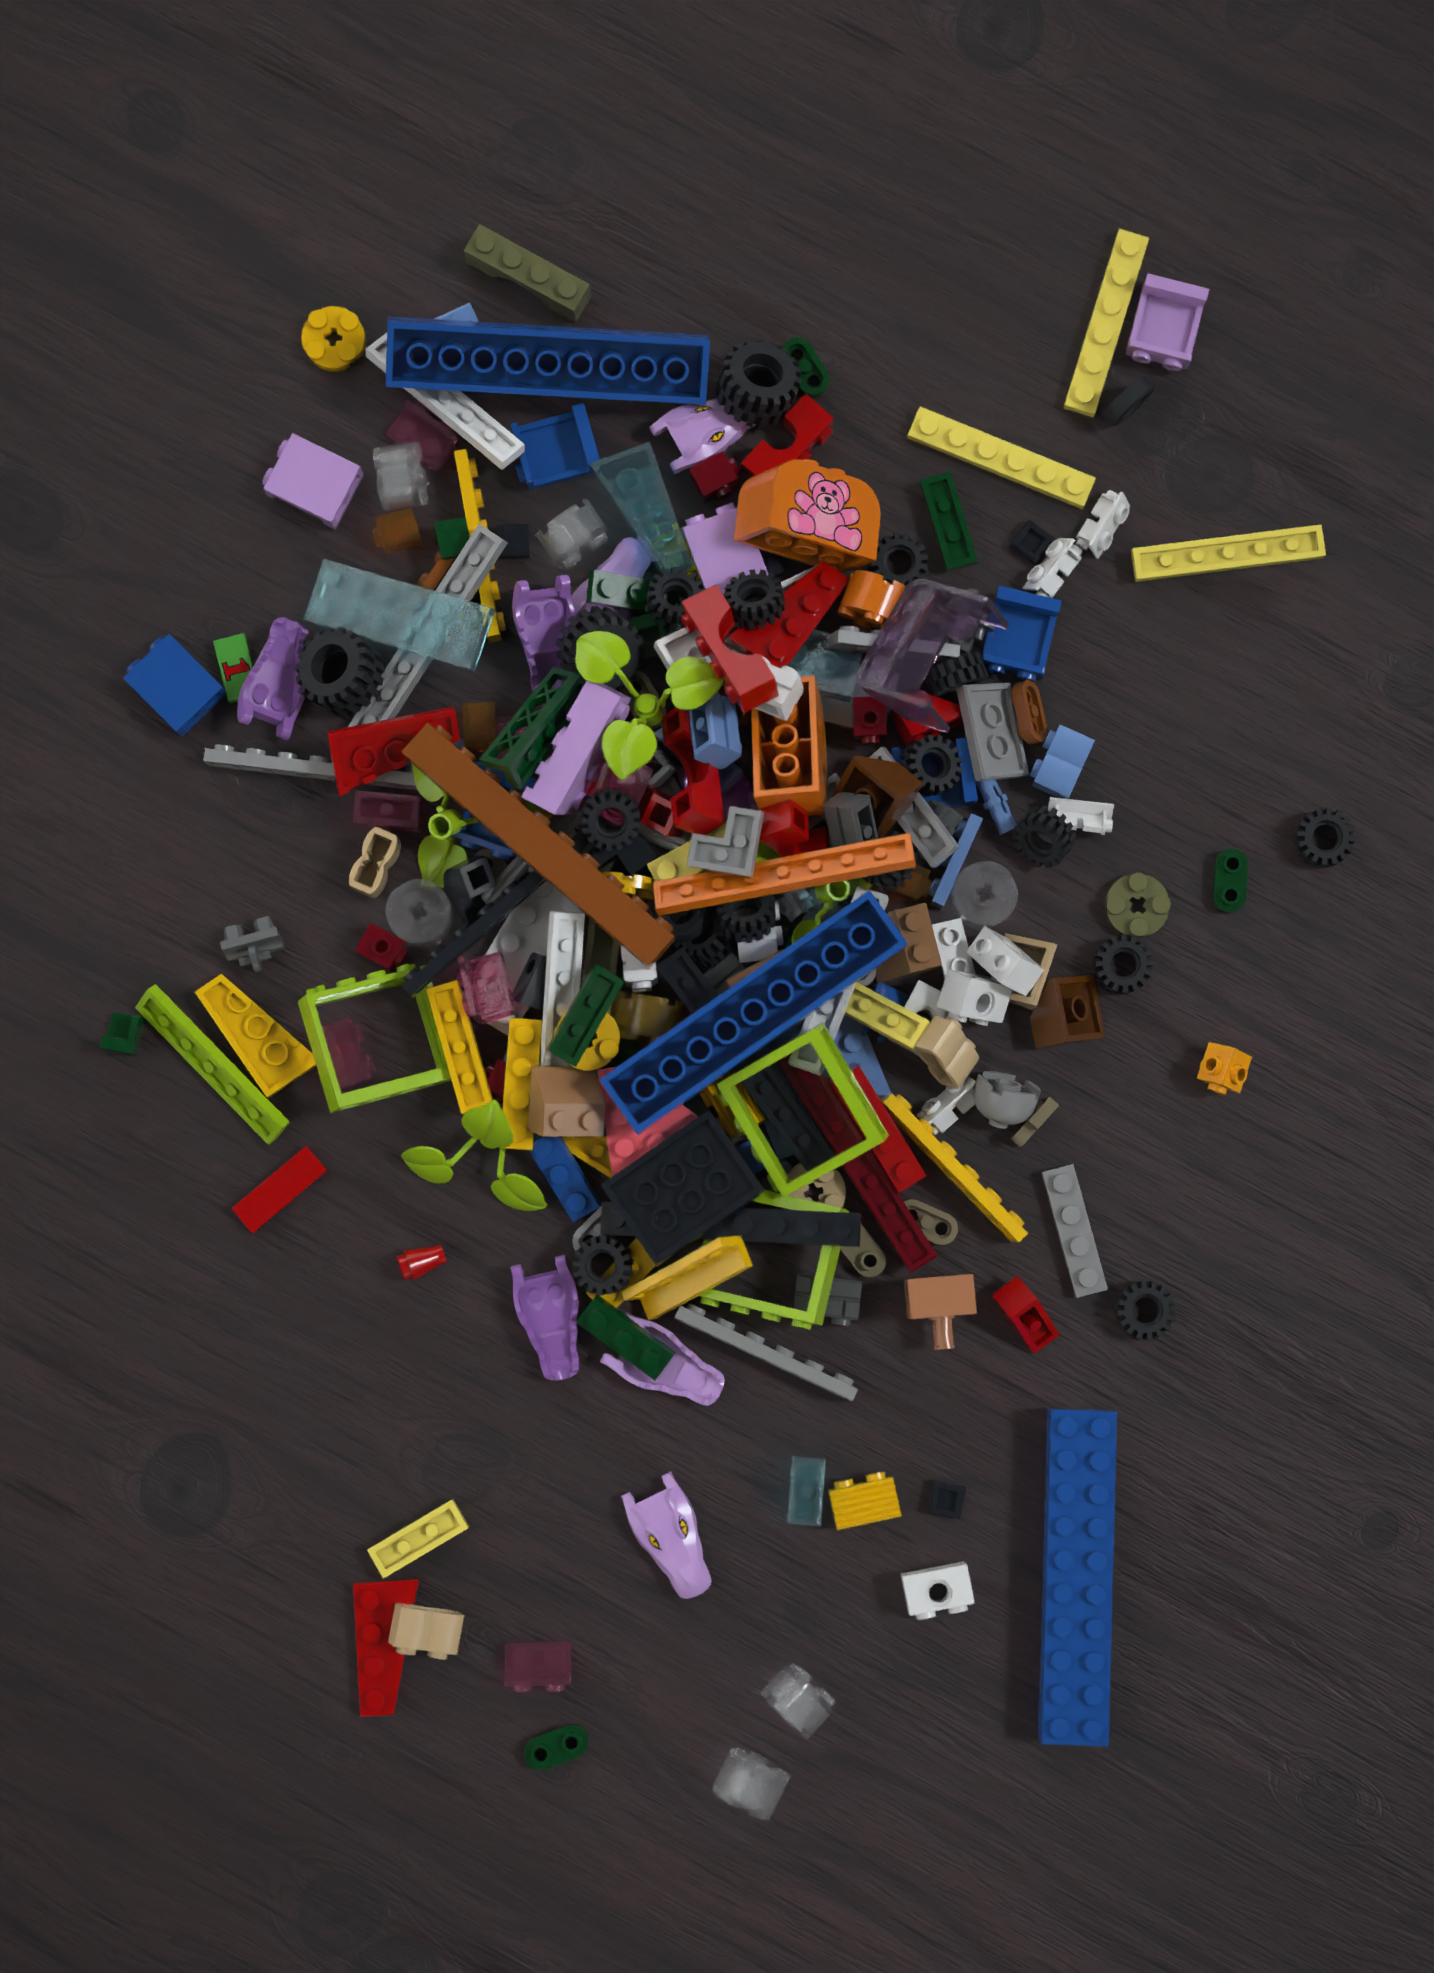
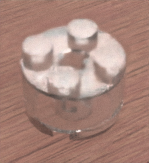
[373,442,428,511]
[535,498,609,570]
[950,861,1018,930]
[385,879,454,947]
[759,1663,836,1740]
[712,1747,791,1820]

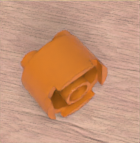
[837,570,912,636]

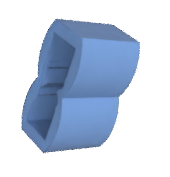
[1029,725,1095,799]

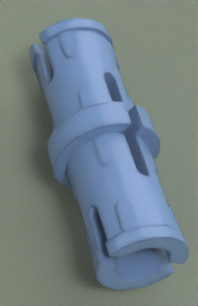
[976,780,1017,835]

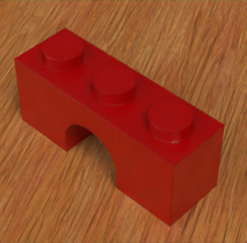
[741,393,834,478]
[757,799,830,857]

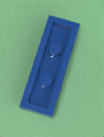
[529,1133,602,1222]

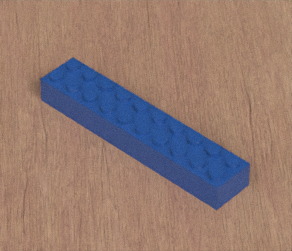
[385,317,710,405]
[599,890,908,1135]
[1038,1408,1117,1747]

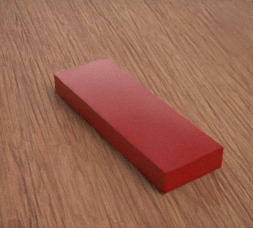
[232,1146,328,1233]

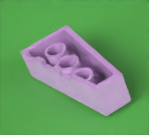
[521,681,631,815]

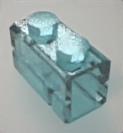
[787,1455,825,1526]

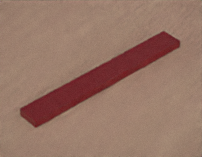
[776,1053,938,1274]

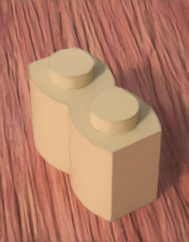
[349,826,401,899]
[914,1016,979,1090]
[388,1603,464,1659]

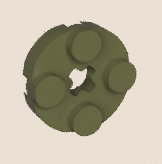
[1105,873,1171,938]

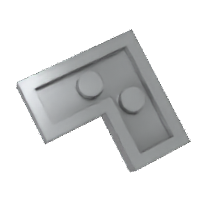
[687,806,764,877]

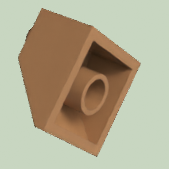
[875,903,942,984]
[528,1066,605,1136]

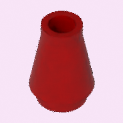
[396,1244,447,1281]

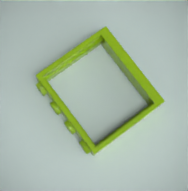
[298,964,452,1113]
[717,1022,889,1197]
[699,1190,849,1330]

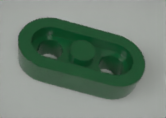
[782,337,829,398]
[1212,848,1248,914]
[525,1723,589,1771]

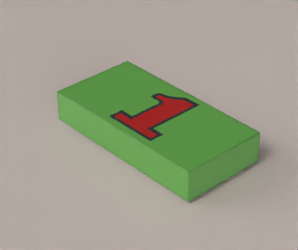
[213,633,253,704]

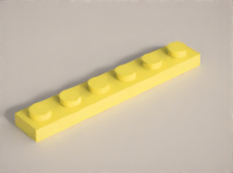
[1063,229,1149,417]
[907,407,1096,510]
[1131,524,1326,582]

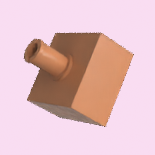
[903,1274,977,1350]

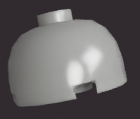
[974,1071,1041,1129]

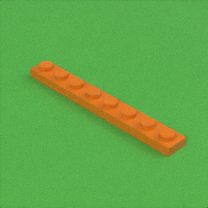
[653,833,916,916]

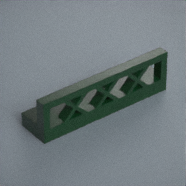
[479,667,586,789]

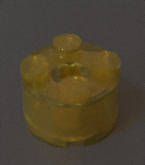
[615,991,683,1042]

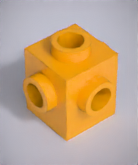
[1197,1042,1252,1095]

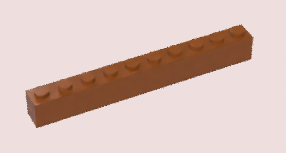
[402,722,675,969]

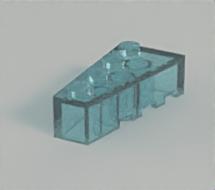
[590,442,694,573]

